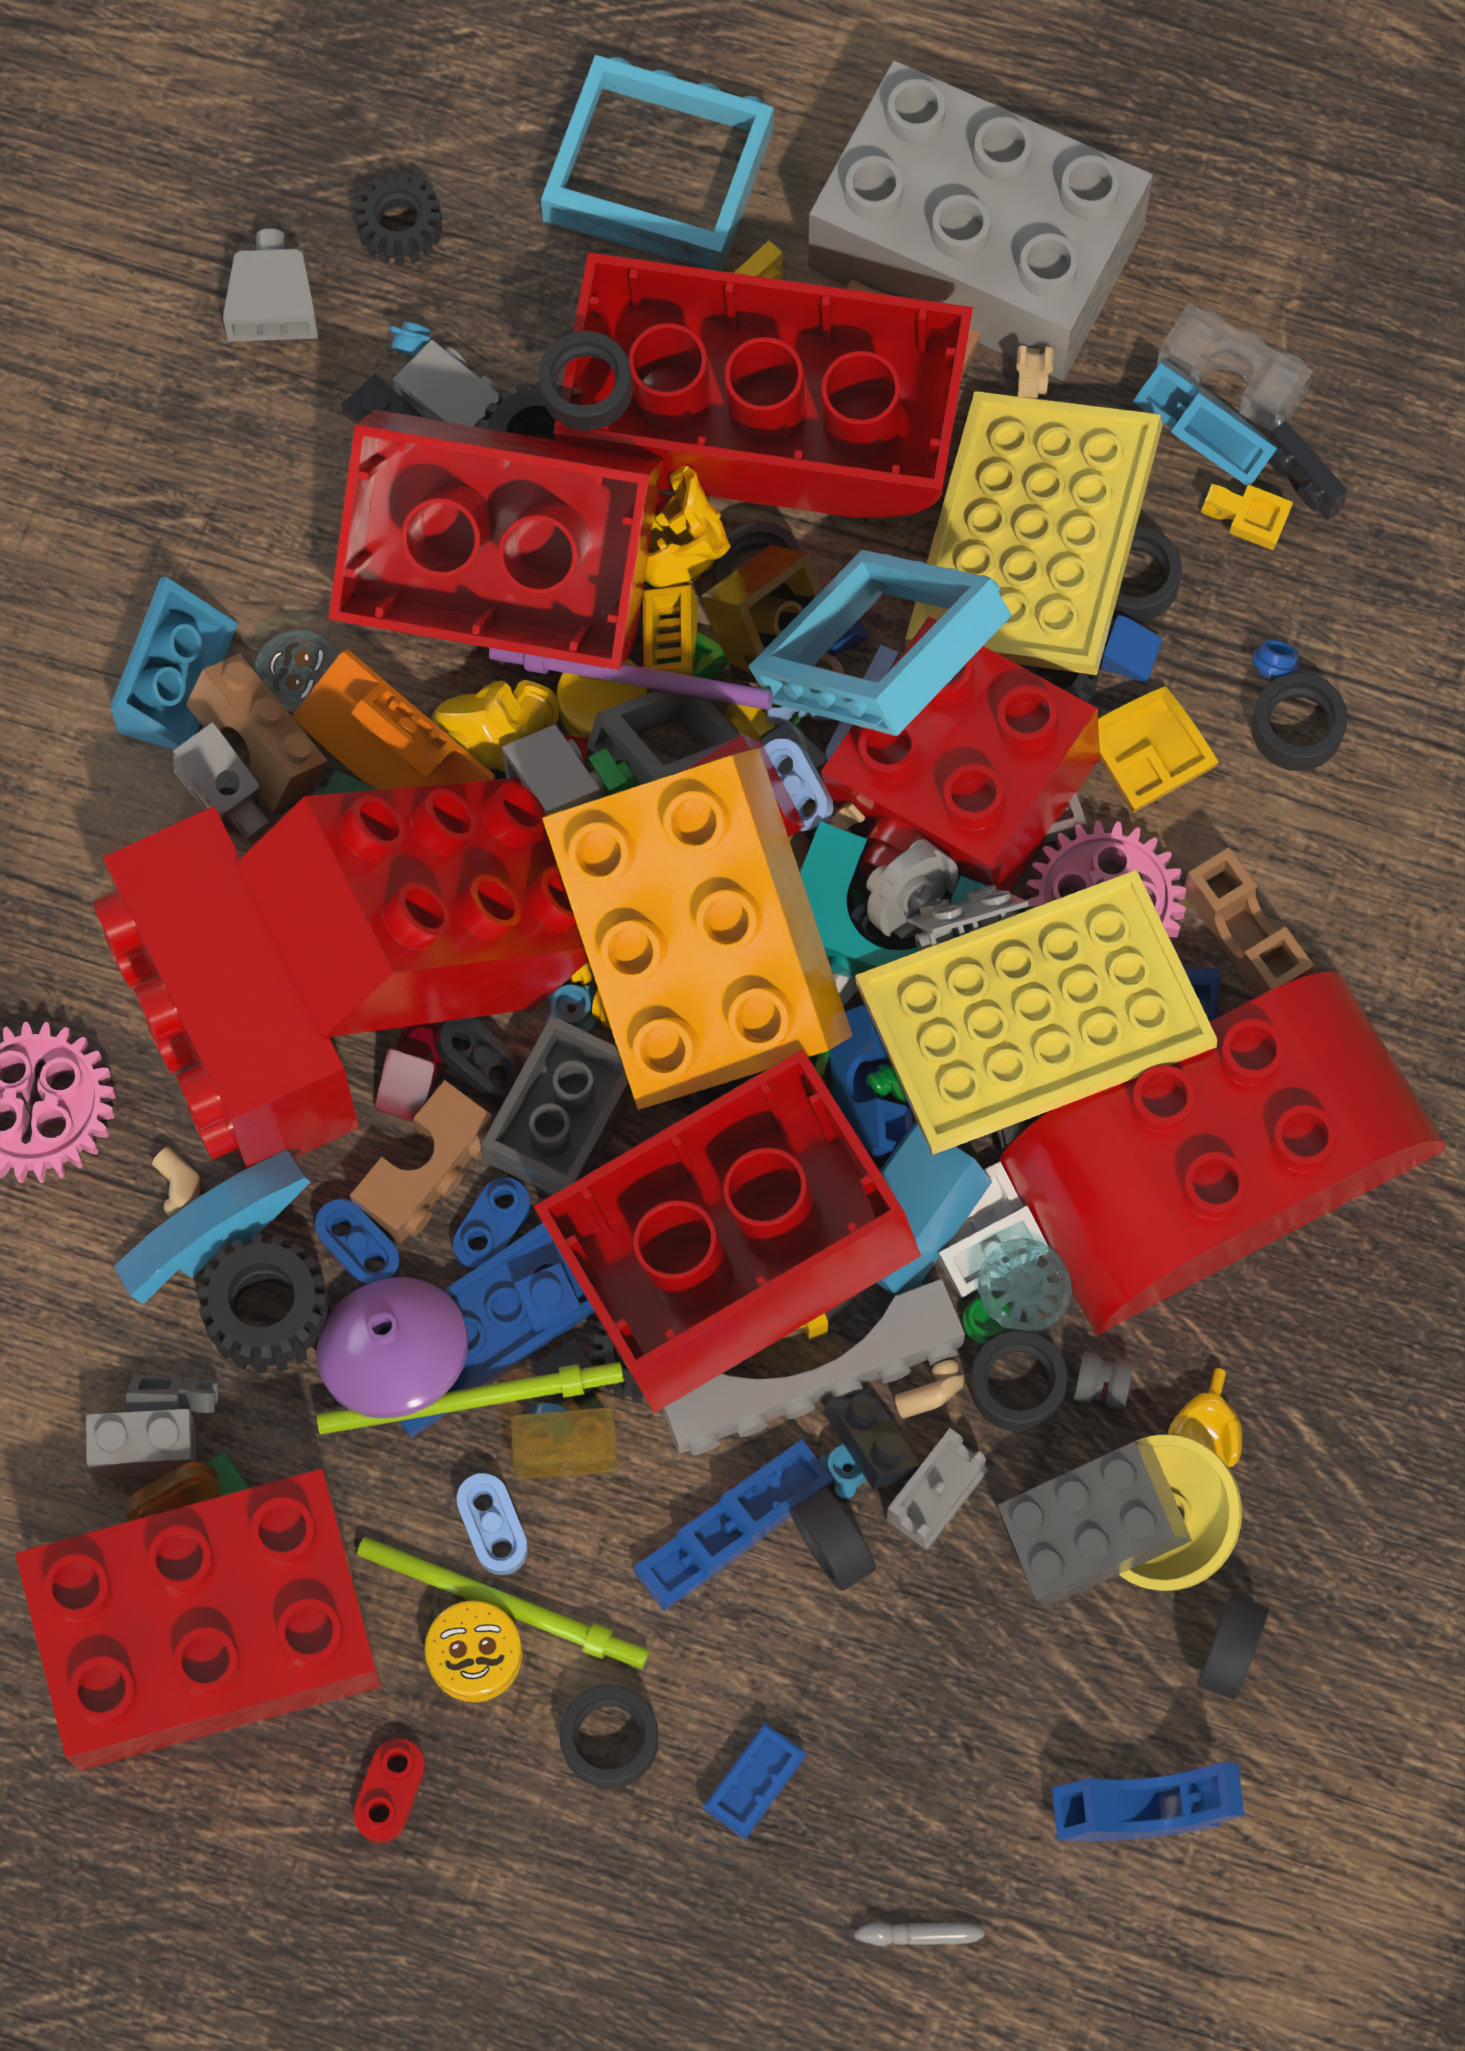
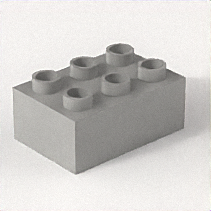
[808,60,1153,381]

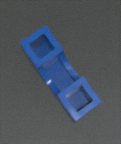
[830,1005,912,1167]

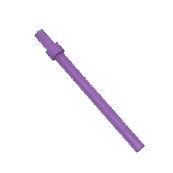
[489,648,773,710]

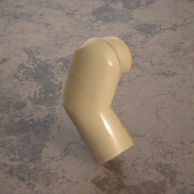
[152,1147,201,1218]
[895,1359,964,1419]

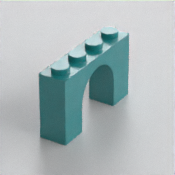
[800,821,998,978]

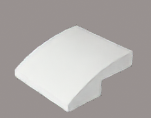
[937,1162,1050,1297]

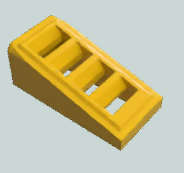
[643,585,698,676]

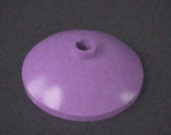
[316,1277,468,1418]

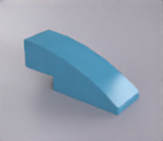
[1133,358,1278,486]

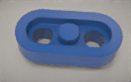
[453,1178,531,1272]
[315,1199,400,1286]

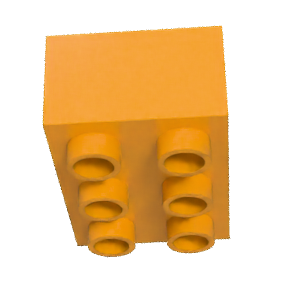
[542,748,853,1110]

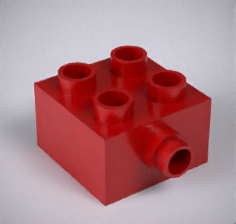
[821,616,1100,892]

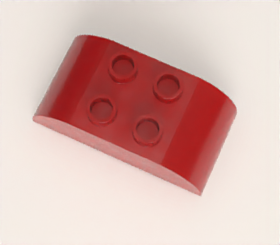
[554,252,973,518]
[998,971,1446,1336]

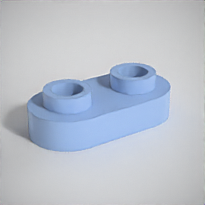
[764,739,833,833]
[457,1473,528,1575]

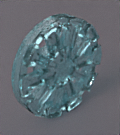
[977,1238,1072,1332]

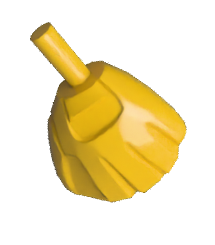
[1168,1368,1242,1467]

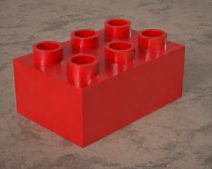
[328,410,663,670]
[235,778,589,1038]
[91,806,359,1169]
[534,1049,921,1413]
[15,1469,383,1771]

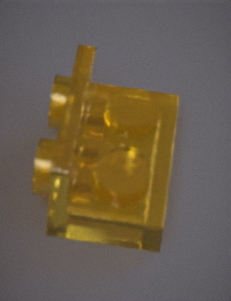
[511,1408,619,1480]

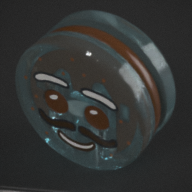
[254,629,340,716]

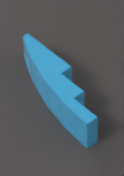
[114,1149,311,1304]

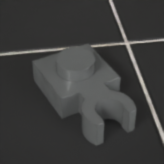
[126,1374,219,1413]

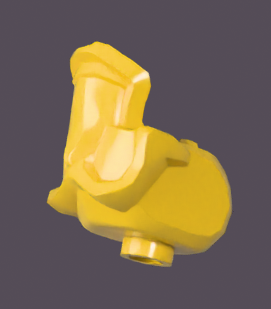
[645,466,731,589]
[431,680,560,774]

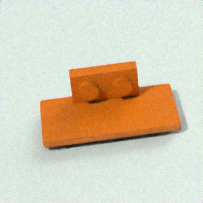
[292,649,495,790]

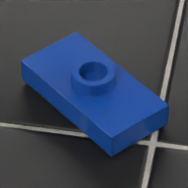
[703,1723,807,1841]

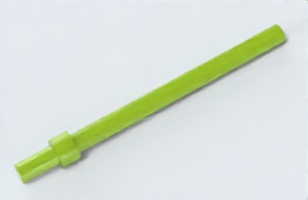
[317,1362,624,1435]
[357,1537,650,1670]

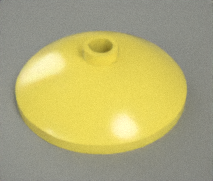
[1119,1435,1242,1591]

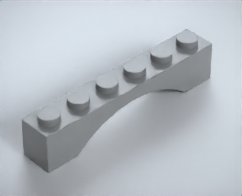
[661,1279,965,1455]

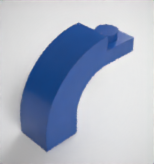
[1052,1762,1245,1841]

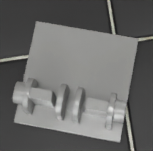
[906,885,1029,951]

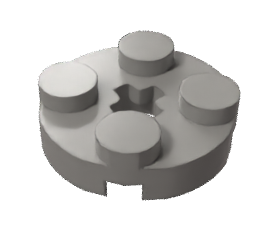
[867,839,958,939]

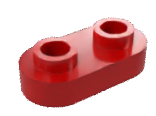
[354,1738,425,1843]

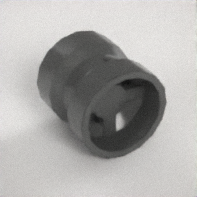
[1074,1351,1134,1411]

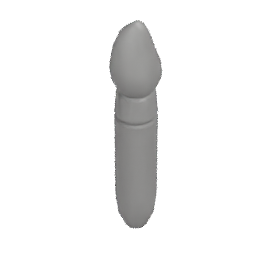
[854,1922,985,1947]

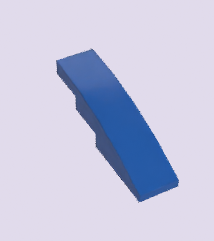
[633,1440,833,1612]

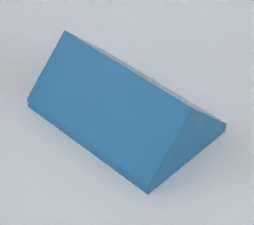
[110,577,238,750]
[876,1122,993,1297]

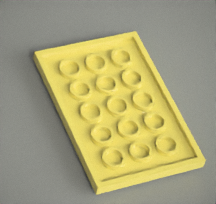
[905,391,1163,675]
[855,870,1217,1155]

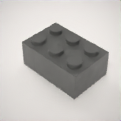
[481,1015,632,1195]
[998,1441,1192,1603]

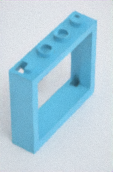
[541,55,774,271]
[748,550,1012,736]

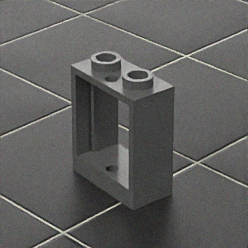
[587,690,740,786]

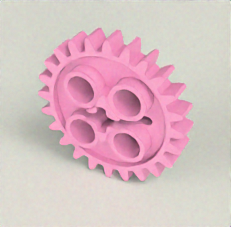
[1025,821,1186,938]
[0,1022,116,1183]

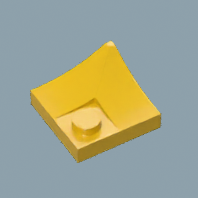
[1098,686,1219,814]

